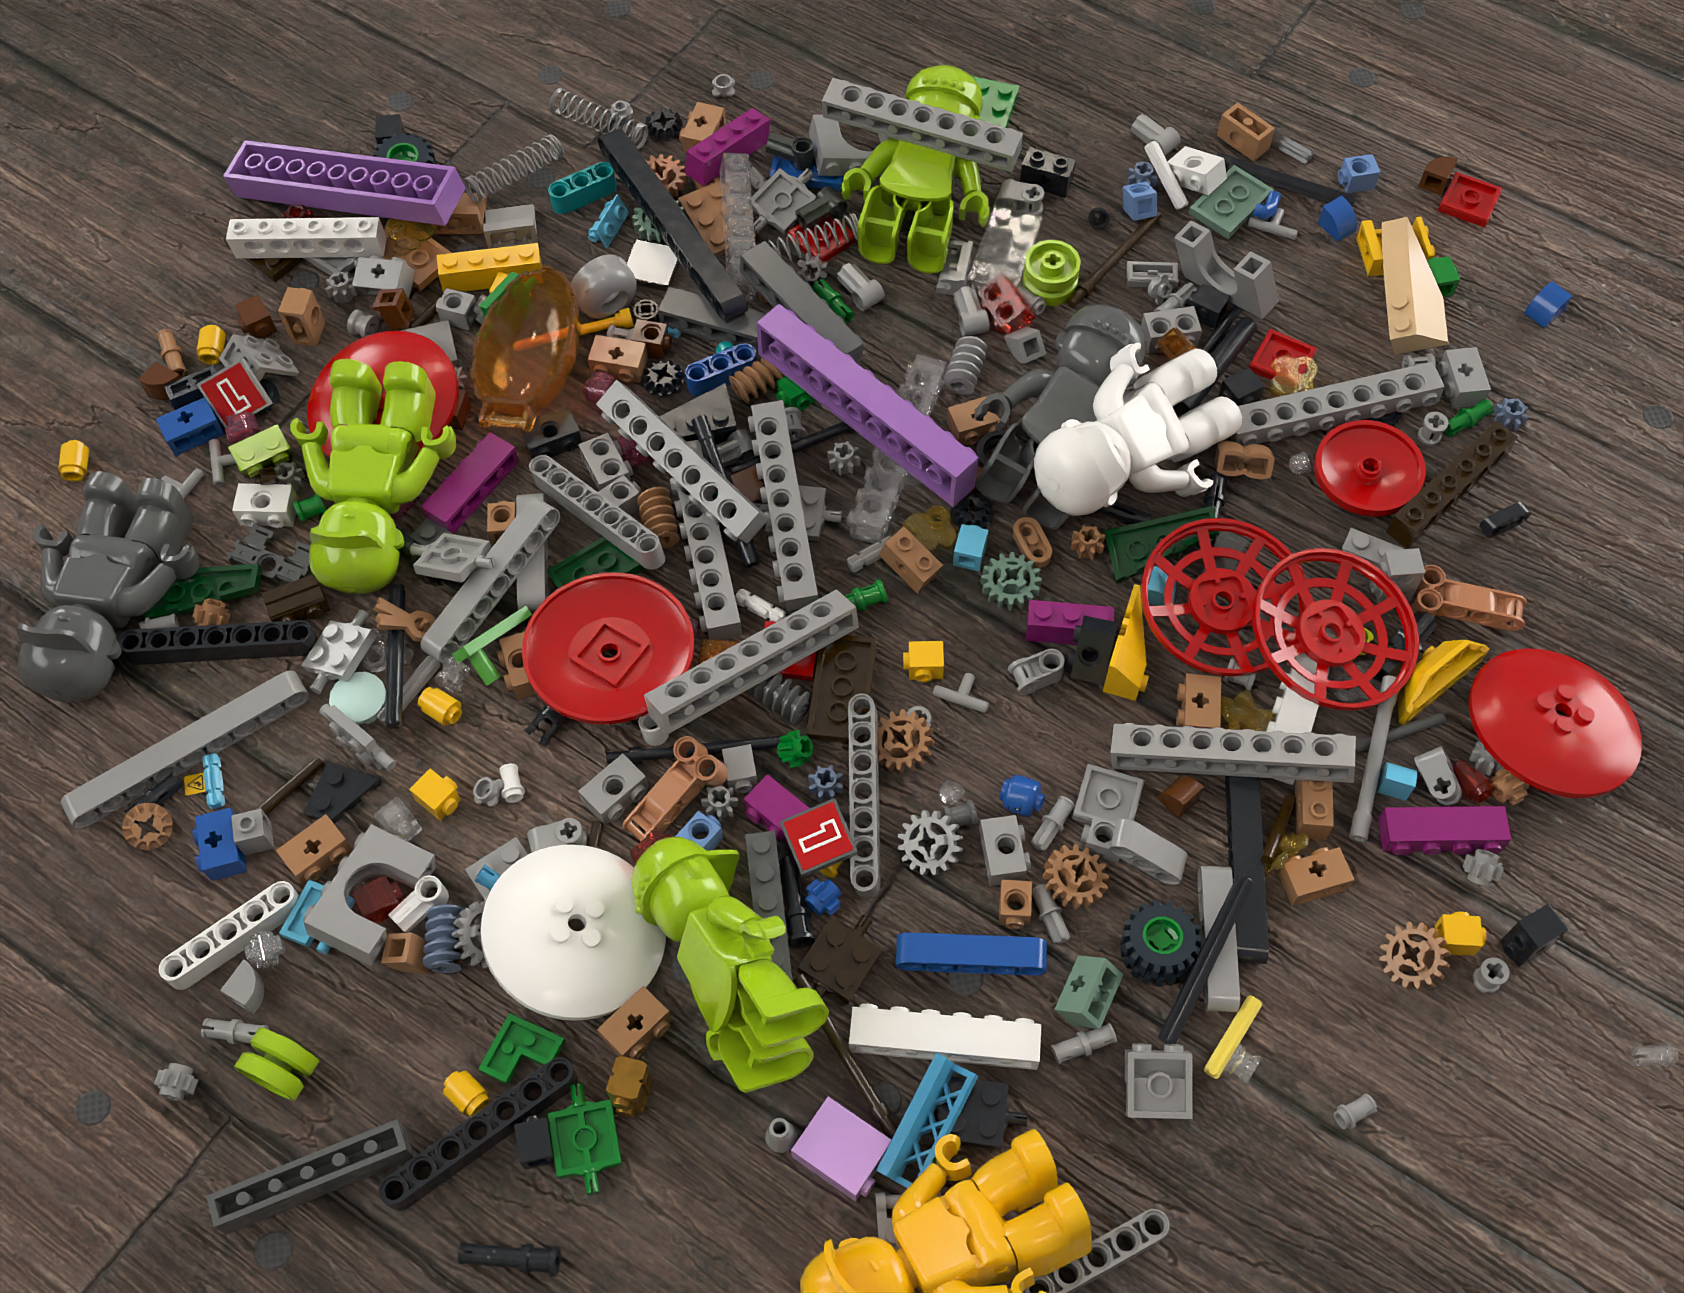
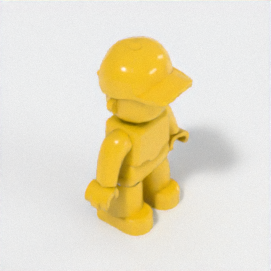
[800,1129,1092,1293]

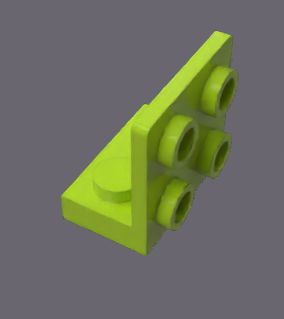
[228,424,293,478]

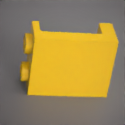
[1356,217,1435,276]

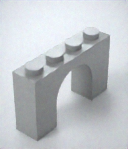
[809,115,890,176]
[1174,221,1279,319]
[303,824,436,966]

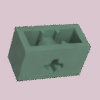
[1054,955,1123,1029]

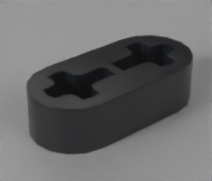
[1479,502,1531,538]

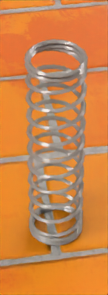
[549,88,648,150]
[464,134,564,203]
[752,213,859,262]

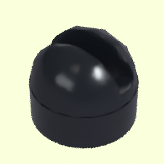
[1088,207,1109,229]

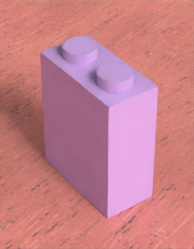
[791,1097,891,1202]

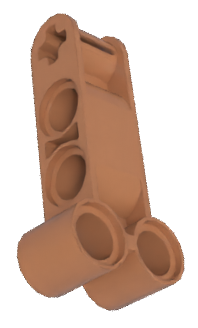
[1411,565,1527,631]
[622,736,728,848]

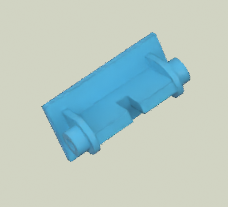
[588,194,630,248]

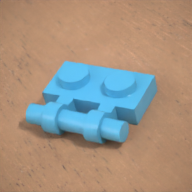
[279,880,356,955]

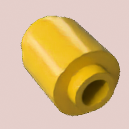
[196,325,226,365]
[58,440,89,482]
[418,687,462,726]
[443,1070,490,1117]

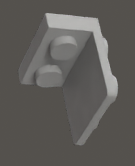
[483,204,539,249]
[219,334,299,382]

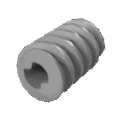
[944,336,988,396]

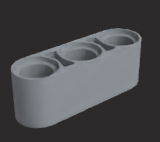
[1109,819,1188,885]

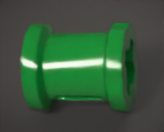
[293,493,327,524]

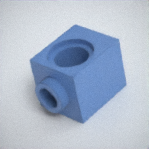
[1338,154,1380,193]
[1123,182,1157,221]
[675,811,723,851]

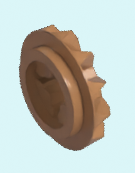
[122,803,173,850]

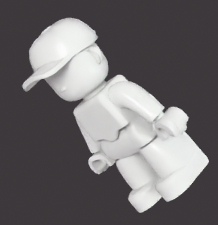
[1034,343,1242,516]

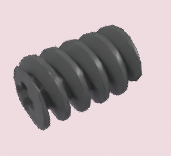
[747,673,810,726]

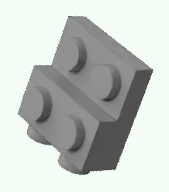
[1125,1043,1193,1119]

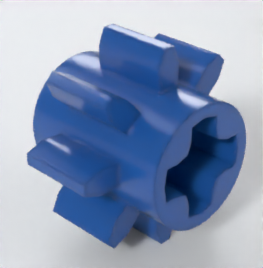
[804,878,842,916]

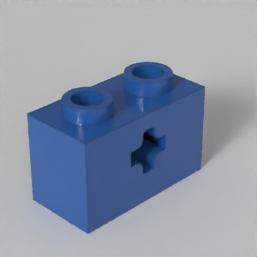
[156,397,225,456]
[192,808,247,881]

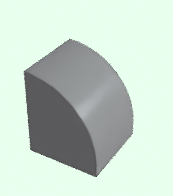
[1004,327,1046,364]
[220,959,264,1014]

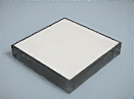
[626,239,680,291]

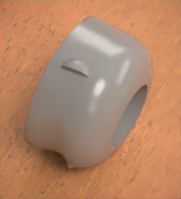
[570,254,637,320]

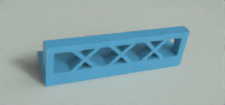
[876,1052,978,1188]

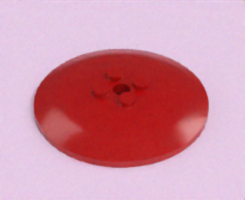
[307,331,459,459]
[522,572,694,724]
[1468,648,1642,798]

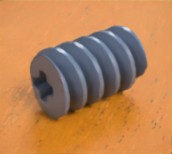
[422,904,464,973]

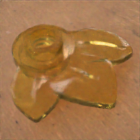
[385,218,435,251]
[1270,355,1318,396]
[902,505,956,552]
[1221,690,1273,731]
[1264,833,1309,877]

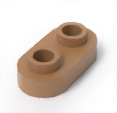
[1013,517,1052,568]

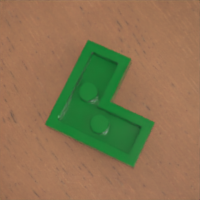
[478,1013,566,1085]

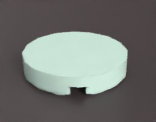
[329,672,386,726]

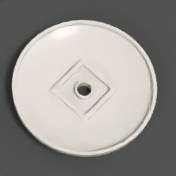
[481,845,666,1021]

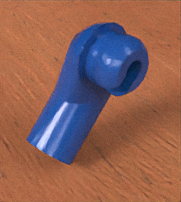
[1253,191,1281,220]

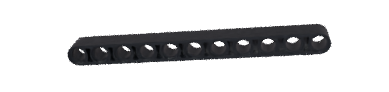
[597,128,748,321]

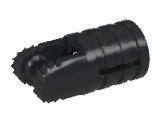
[524,704,566,747]

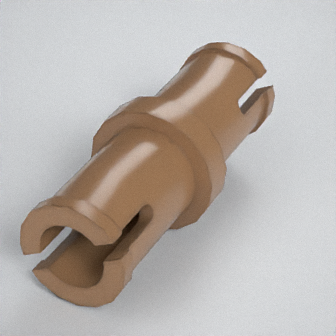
[156,329,187,378]

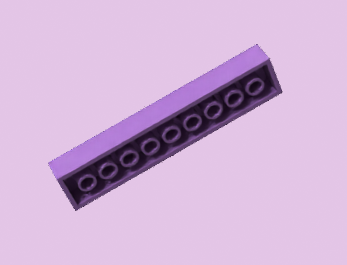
[223,140,466,226]
[757,304,978,507]

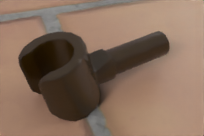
[259,467,277,485]

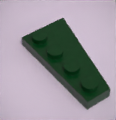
[1104,506,1219,584]
[142,564,262,621]

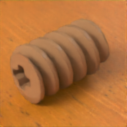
[729,358,784,404]
[637,487,680,549]

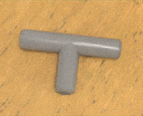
[1248,208,1298,240]
[209,439,237,486]
[161,468,204,499]
[933,673,989,713]

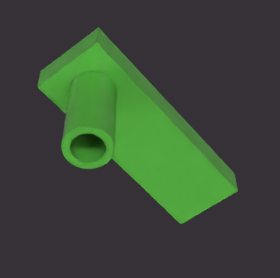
[452,606,532,686]

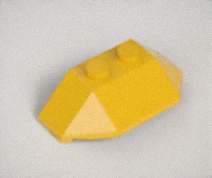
[1398,640,1489,725]

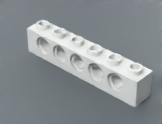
[226,217,387,258]

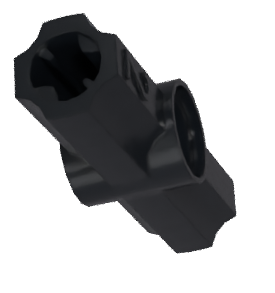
[1373,610,1437,683]

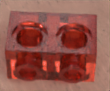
[978,272,1036,334]

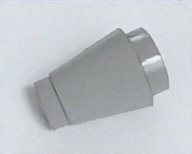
[765,1118,797,1153]

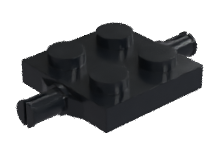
[933,1076,1028,1150]

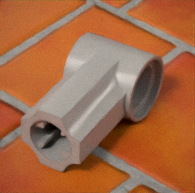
[1131,114,1181,156]
[837,263,885,311]
[954,286,989,337]

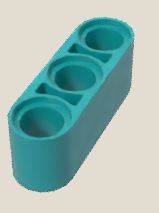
[548,162,617,214]

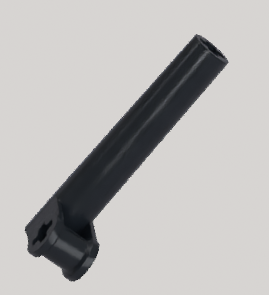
[1172,317,1258,416]

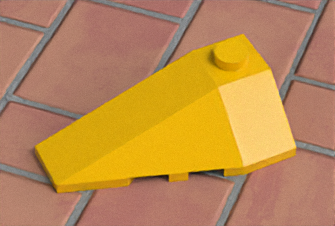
[1103,584,1149,701]

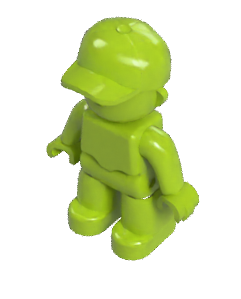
[842,65,989,274]
[290,359,456,594]
[631,837,829,1093]

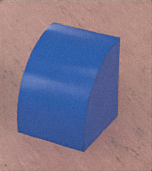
[1318,196,1357,242]
[1524,281,1572,328]

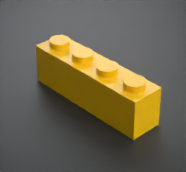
[437,243,544,293]

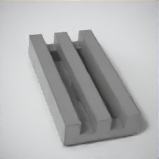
[1126,261,1179,288]

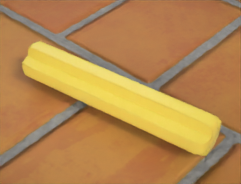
[1204,995,1262,1079]

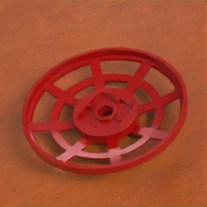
[1140,518,1310,677]
[1252,548,1419,711]

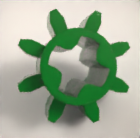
[777,730,813,768]

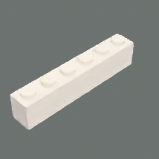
[1260,628,1336,785]
[849,1004,1041,1070]

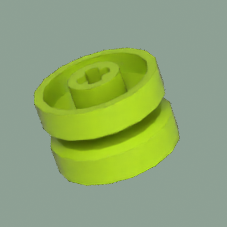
[1022,240,1081,306]
[234,1027,319,1102]

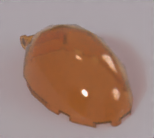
[470,264,581,432]

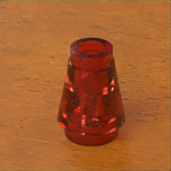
[1453,760,1495,803]

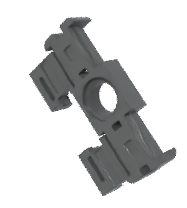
[226,524,312,584]

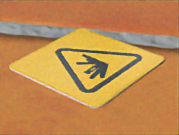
[184,772,206,796]

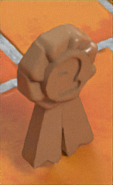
[373,597,436,642]

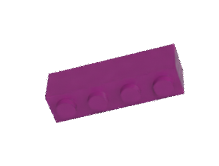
[686,108,770,186]
[421,432,519,534]
[1378,806,1511,855]

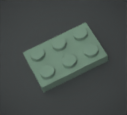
[1188,165,1274,239]

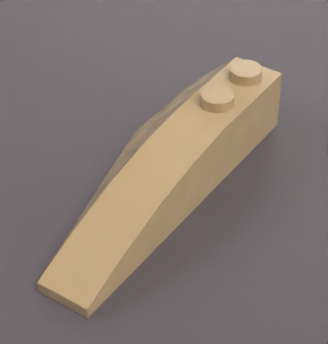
[1382,217,1449,355]

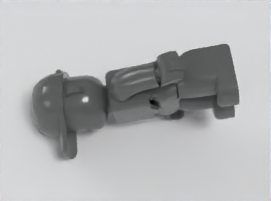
[975,304,1147,530]
[16,471,199,703]

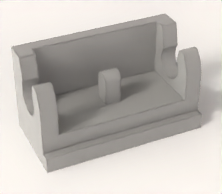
[936,240,973,295]

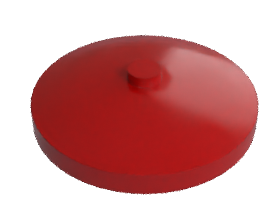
[1314,420,1426,517]

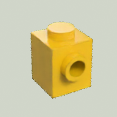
[903,641,944,682]
[409,769,461,821]
[1435,912,1486,956]

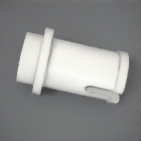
[500,764,525,803]

